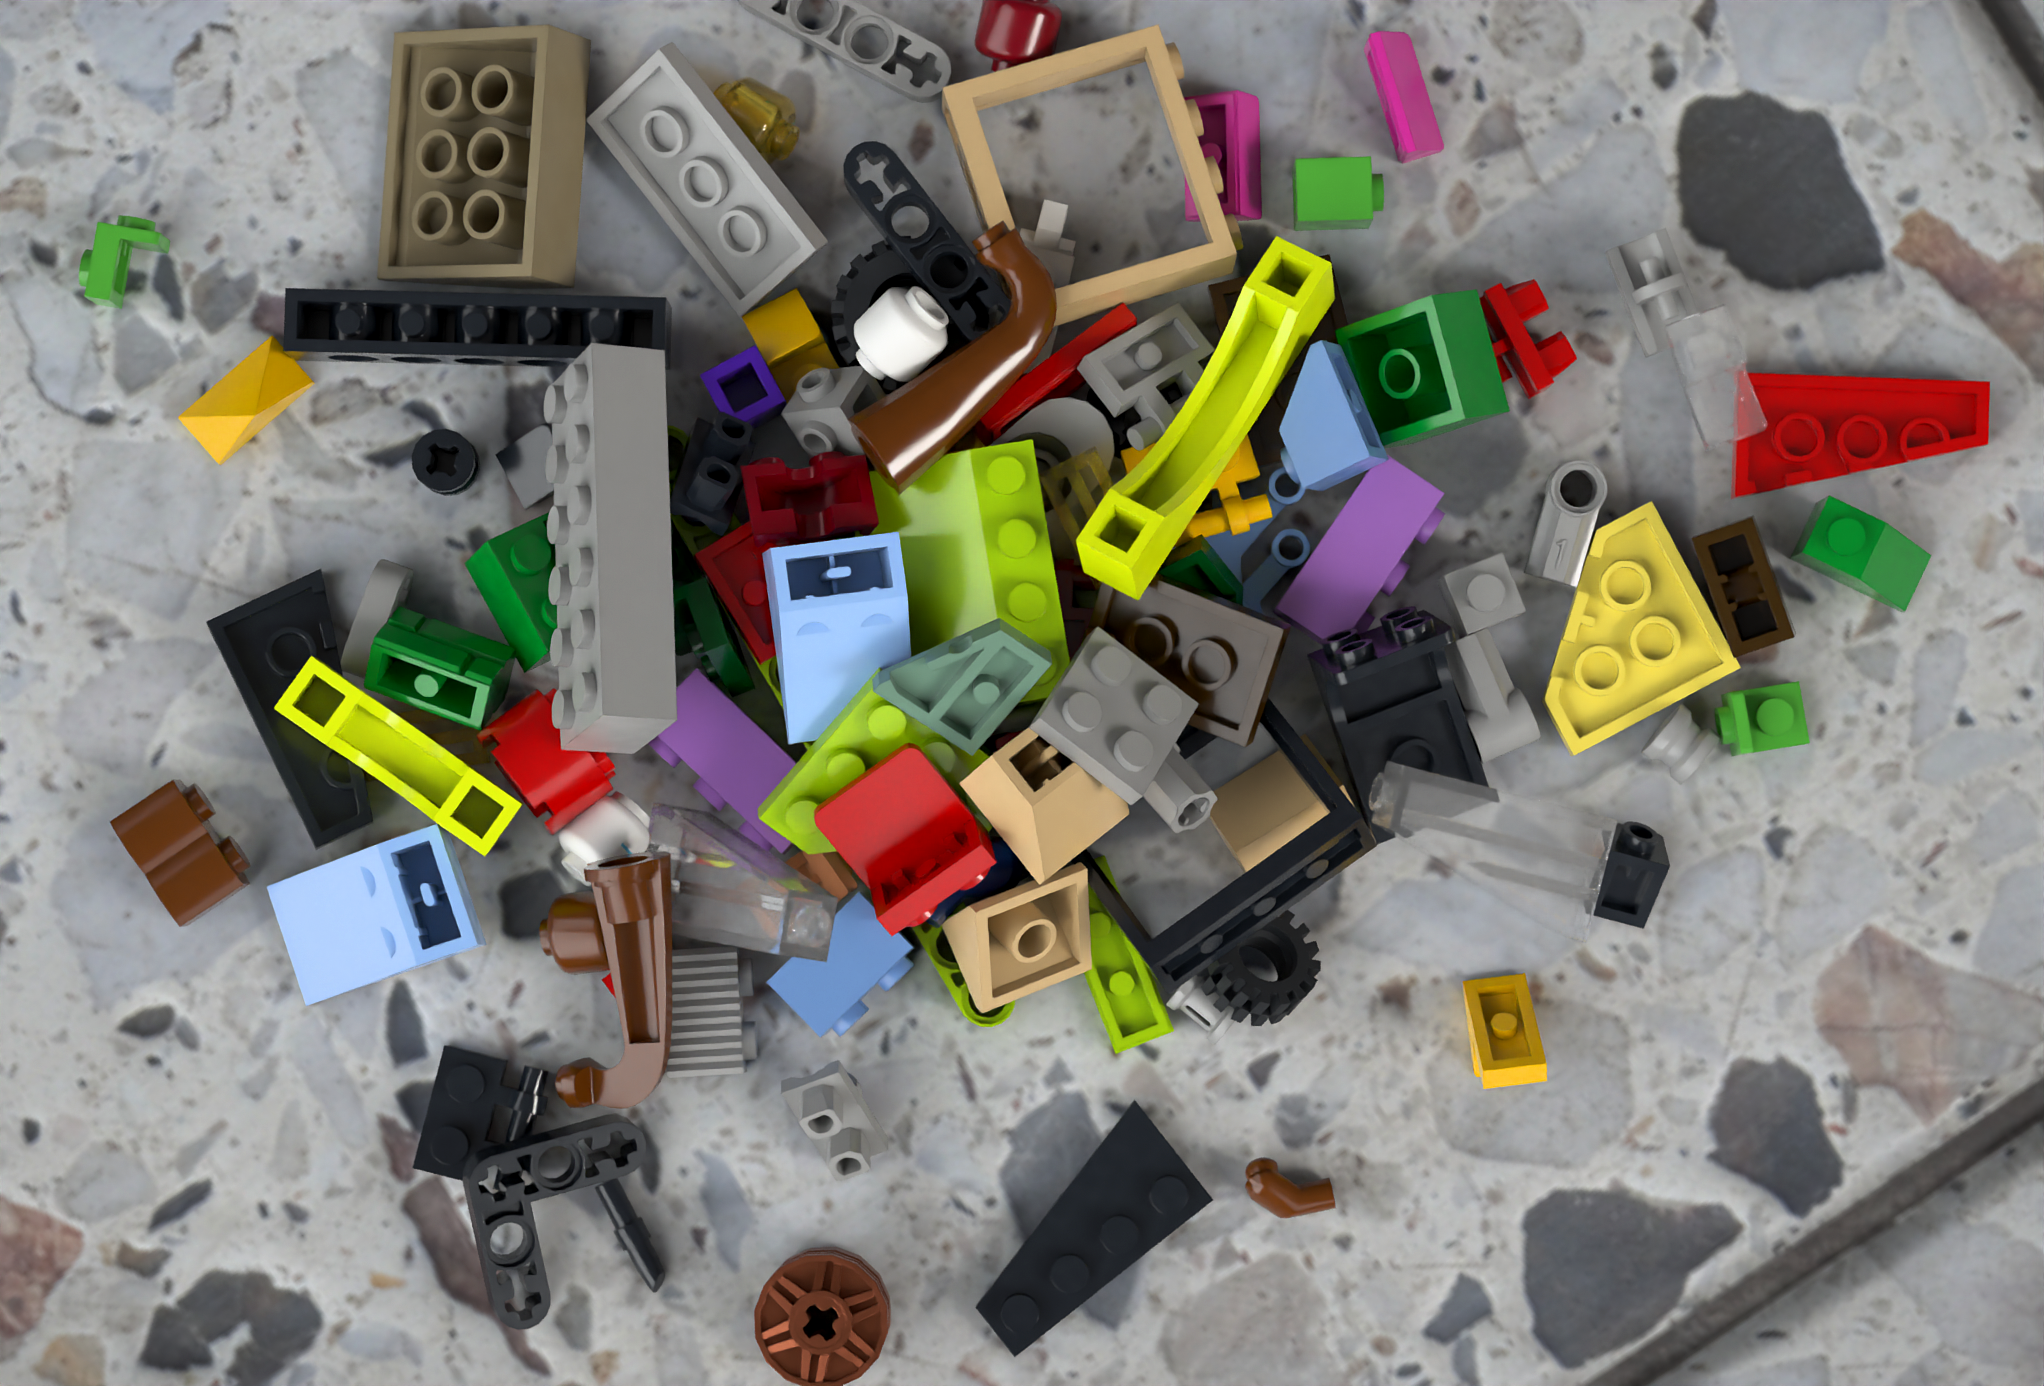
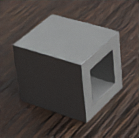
[1437,552,1526,639]

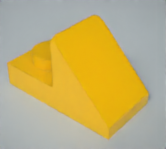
[742,288,839,404]
[1463,973,1547,1089]

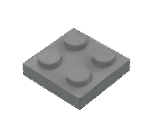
[1029,626,1199,805]

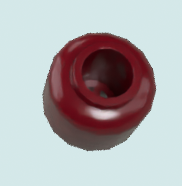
[974,0,1062,72]

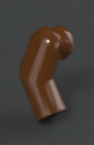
[1245,1157,1336,1218]

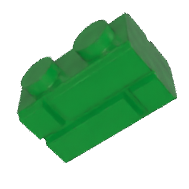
[363,606,516,731]

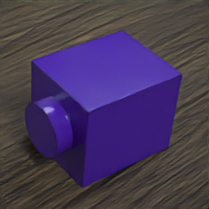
[700,345,787,429]

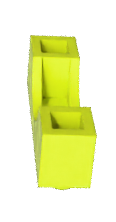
[274,656,524,856]

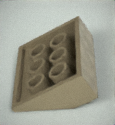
[377,24,591,289]

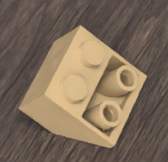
[959,727,1129,885]

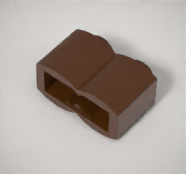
[110,779,251,927]

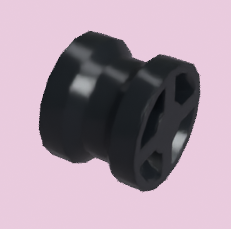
[411,429,480,496]

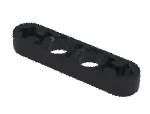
[843,141,1011,344]

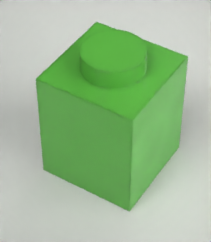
[1292,156,1384,231]

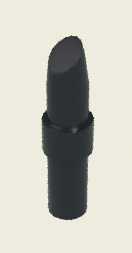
[595,1178,665,1293]

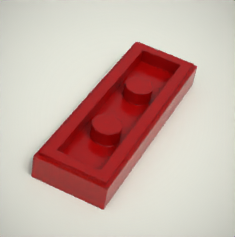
[975,303,1137,447]

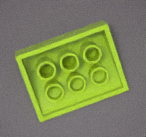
[854,439,1070,706]

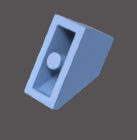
[1279,340,1389,491]

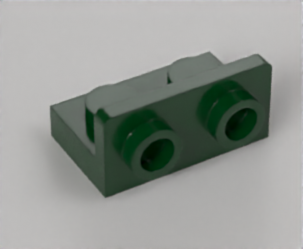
[673,577,755,698]

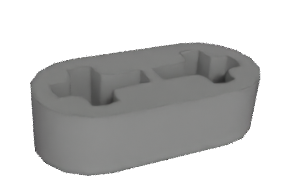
[341,559,414,679]

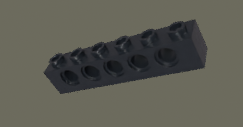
[283,288,672,370]

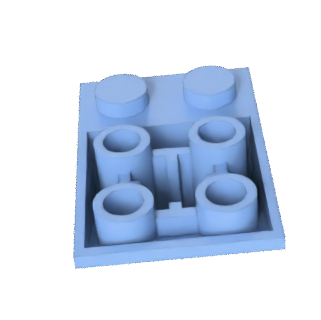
[762,532,911,744]
[266,824,487,1006]

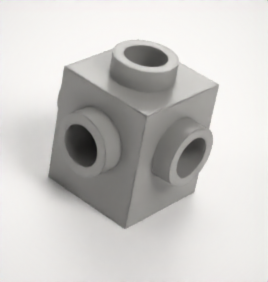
[781,366,886,459]

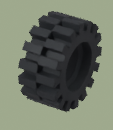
[1197,910,1321,1026]

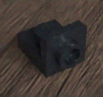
[1582,820,1670,929]

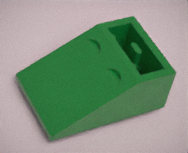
[464,512,703,673]

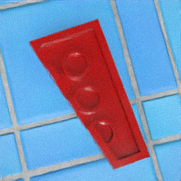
[1731,372,1990,500]

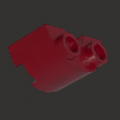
[740,451,879,548]

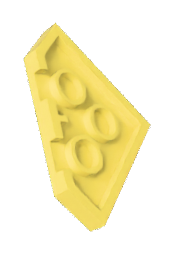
[1542,501,1741,756]

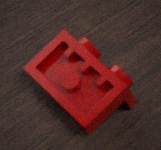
[693,521,777,665]

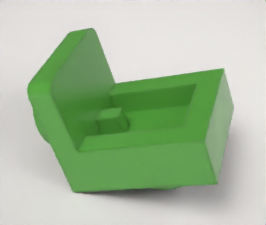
[79,215,171,309]

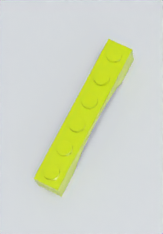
[1076,236,1335,601]

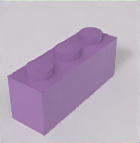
[1273,455,1445,645]
[648,668,797,855]

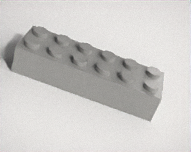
[544,343,677,754]

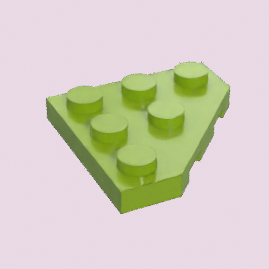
[757,667,994,855]

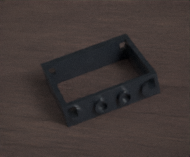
[1071,698,1377,995]

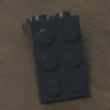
[1307,606,1493,845]

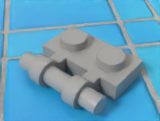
[1077,302,1215,451]

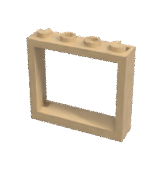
[942,24,1243,327]

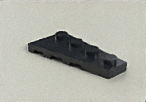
[206,569,373,850]
[975,1099,1213,1357]

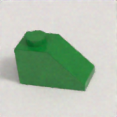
[1790,495,1932,613]

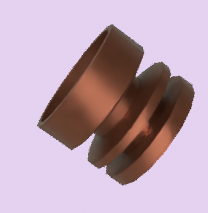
[754,1247,891,1386]

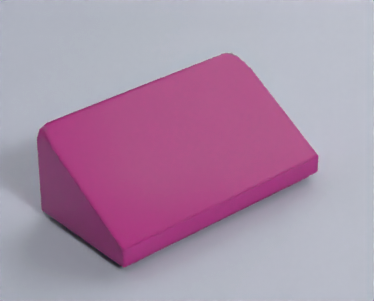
[1364,31,1444,164]
[1184,90,1262,222]

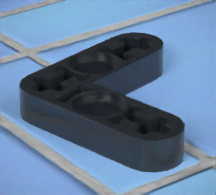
[463,1114,646,1330]

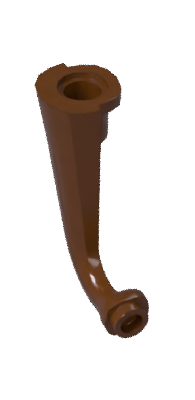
[847,220,1057,495]
[555,851,672,1109]

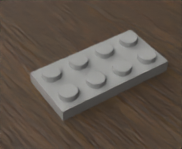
[586,42,829,317]

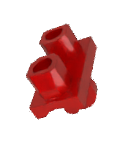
[1479,279,1577,400]

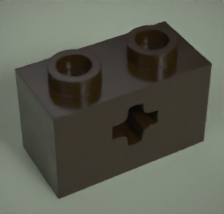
[1691,515,1796,658]

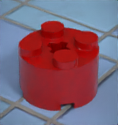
[475,688,616,836]

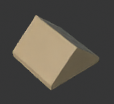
[1209,734,1355,873]
[942,862,1092,1013]

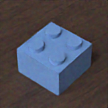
[767,892,916,1037]

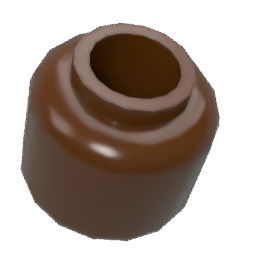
[539,890,610,975]

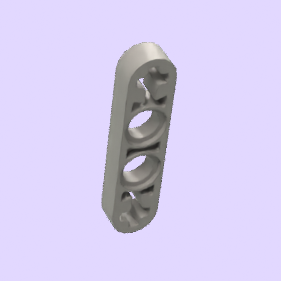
[738,0,952,103]

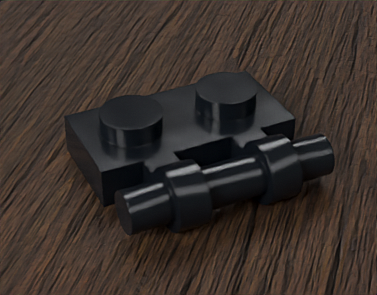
[413,1045,549,1191]

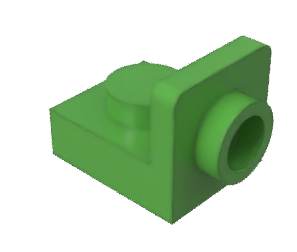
[1714,681,1810,756]

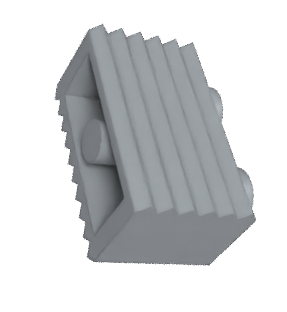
[667,946,758,1078]

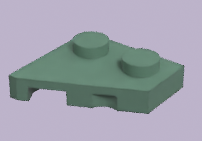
[872,618,1052,756]

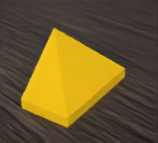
[178,335,315,465]

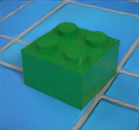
[1335,289,1510,449]

